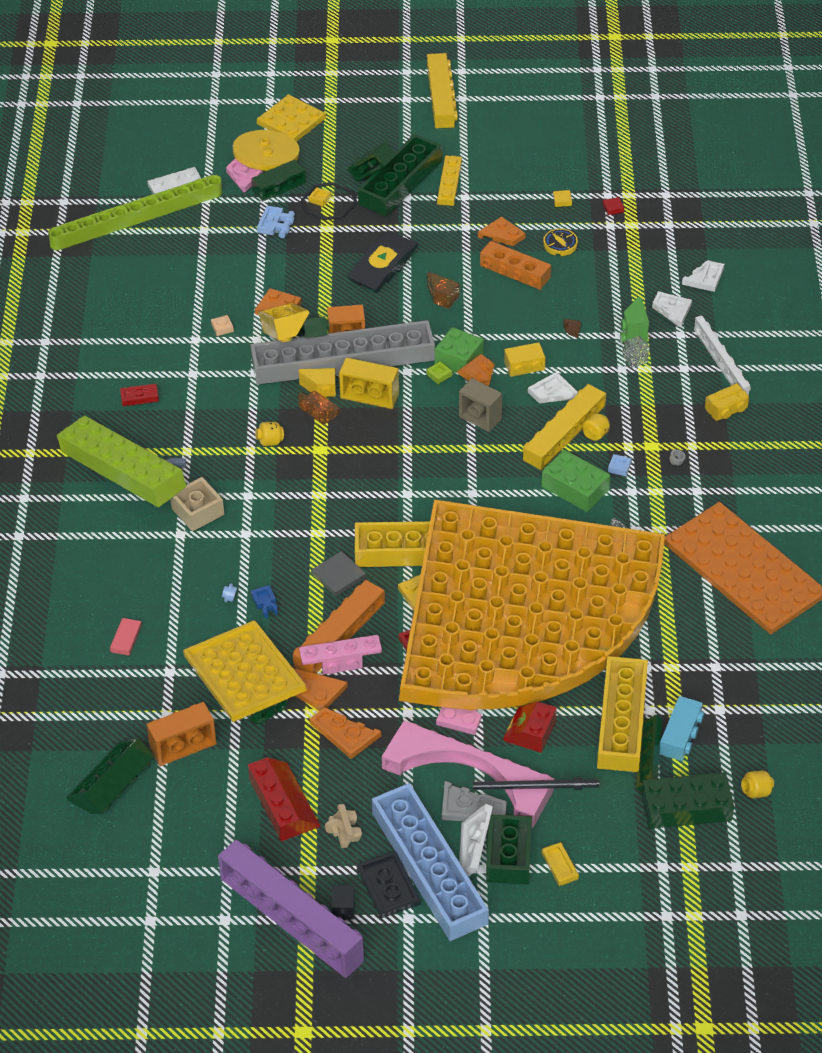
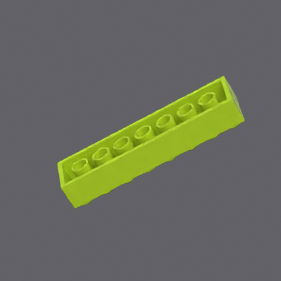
[57,415,186,508]

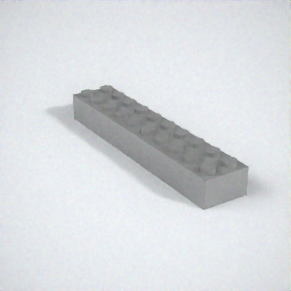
[250,320,435,385]

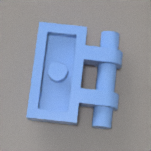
[257,206,295,238]

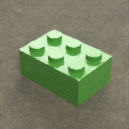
[541,450,610,512]

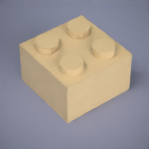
[171,477,224,532]

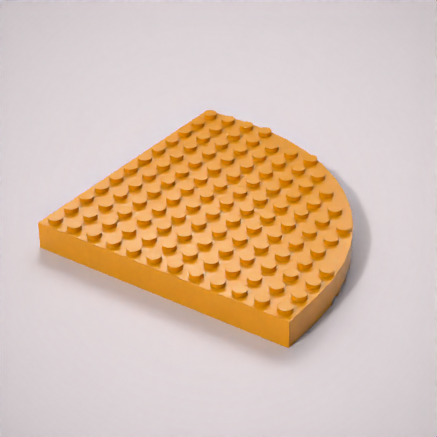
[399,500,665,711]

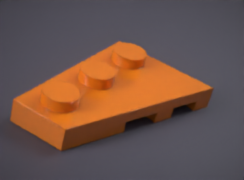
[309,707,381,759]

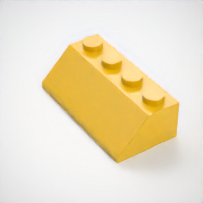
[258,303,309,342]

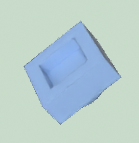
[608,454,632,476]

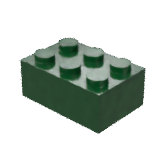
[486,814,532,885]

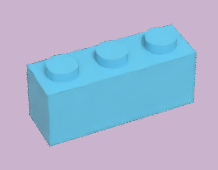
[660,696,705,761]

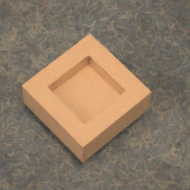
[211,315,234,336]

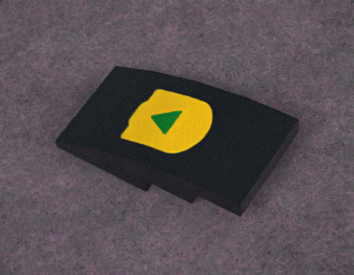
[347,230,418,293]

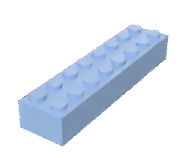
[372,783,489,941]

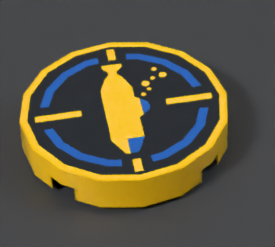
[543,229,578,256]

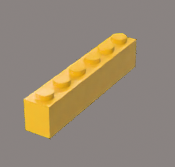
[427,53,458,128]
[523,384,606,470]

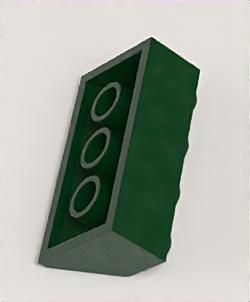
[66,738,154,814]

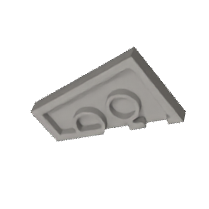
[442,781,506,821]

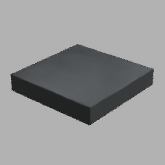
[311,551,366,597]

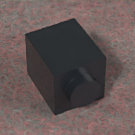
[332,885,354,921]

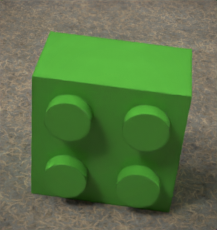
[435,327,484,373]

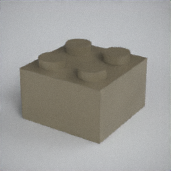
[459,378,502,432]

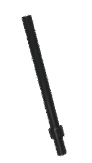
[473,777,599,790]

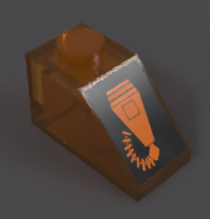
[427,272,459,309]

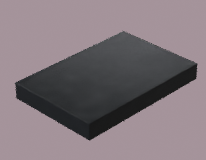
[356,851,421,919]

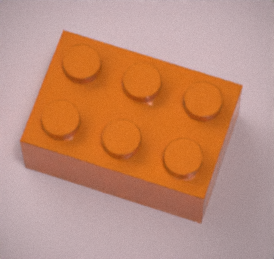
[146,702,216,767]

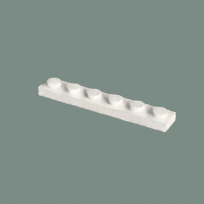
[694,316,751,395]

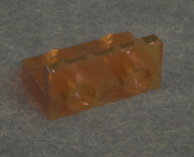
[298,390,340,424]

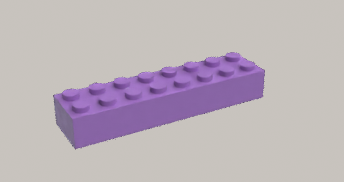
[218,840,364,978]

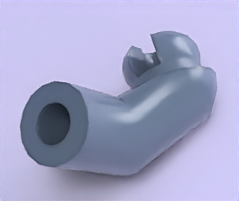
[166,458,186,468]

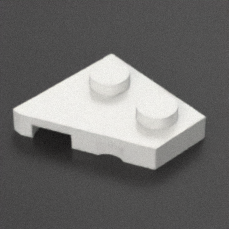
[682,260,724,292]
[652,291,692,327]
[528,372,578,403]

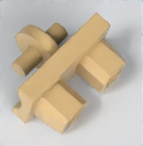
[325,804,362,848]

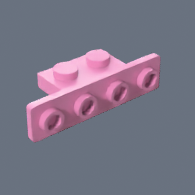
[299,635,382,674]

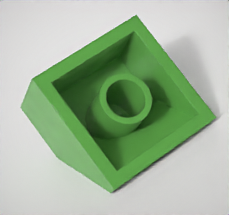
[620,297,649,350]

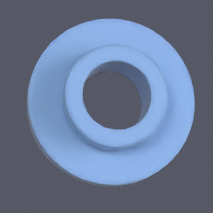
[222,583,237,603]

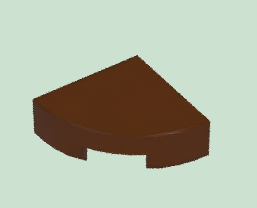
[564,319,581,338]

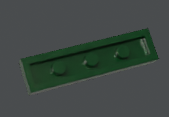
[636,715,662,792]

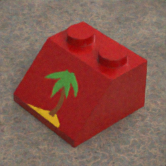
[503,701,557,753]

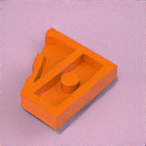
[457,354,494,387]

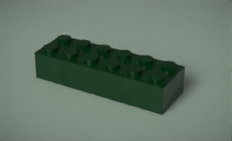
[358,134,442,217]

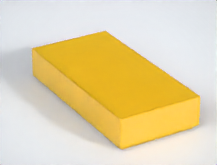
[541,842,579,886]

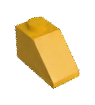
[299,368,336,397]

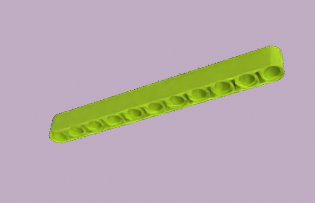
[48,175,222,250]

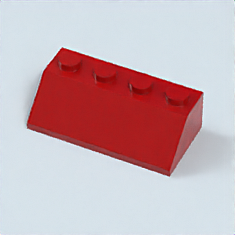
[248,758,320,842]

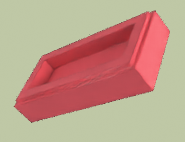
[110,618,142,656]

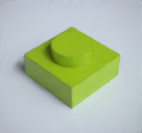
[426,361,452,384]

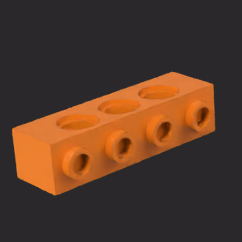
[480,241,551,290]

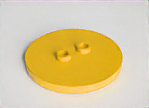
[233,130,299,171]

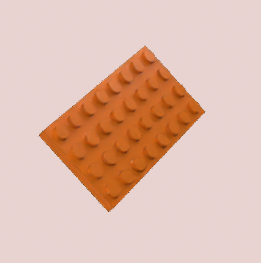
[664,502,822,635]

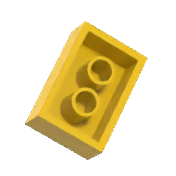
[339,358,399,409]

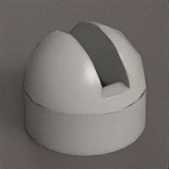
[669,449,685,466]

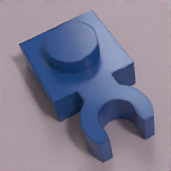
[251,585,278,618]

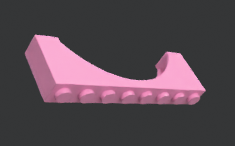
[382,721,554,828]

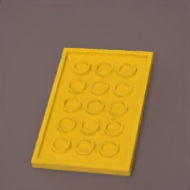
[183,620,307,722]

